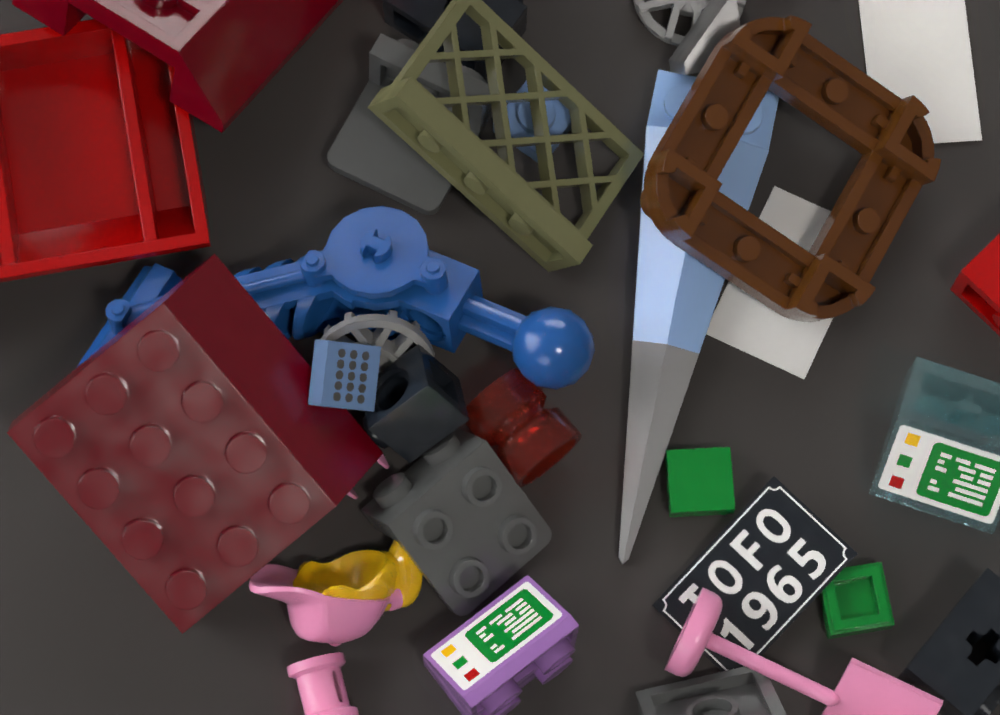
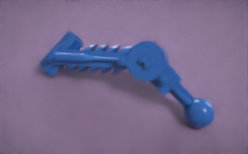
[77,206,595,390]

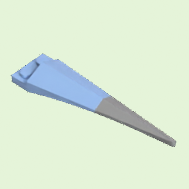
[618,69,779,565]

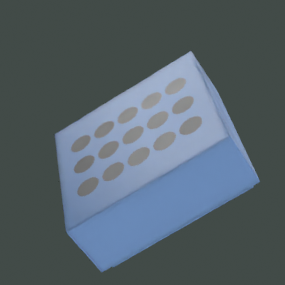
[308,339,381,412]

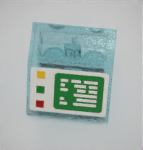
[869,357,1000,534]

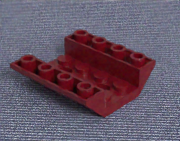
[12,0,344,133]

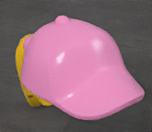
[249,540,422,647]

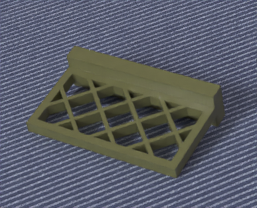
[368,0,644,272]

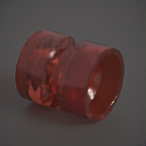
[464,367,582,488]

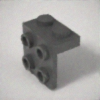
[327,33,491,215]
[361,428,552,616]

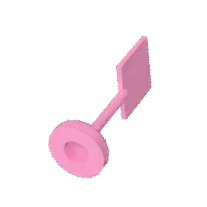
[665,587,944,715]

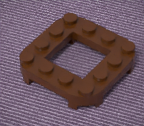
[640,15,941,322]

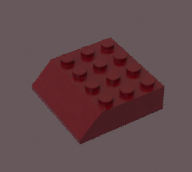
[7,253,383,634]

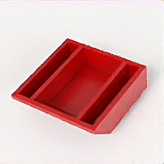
[0,19,211,283]

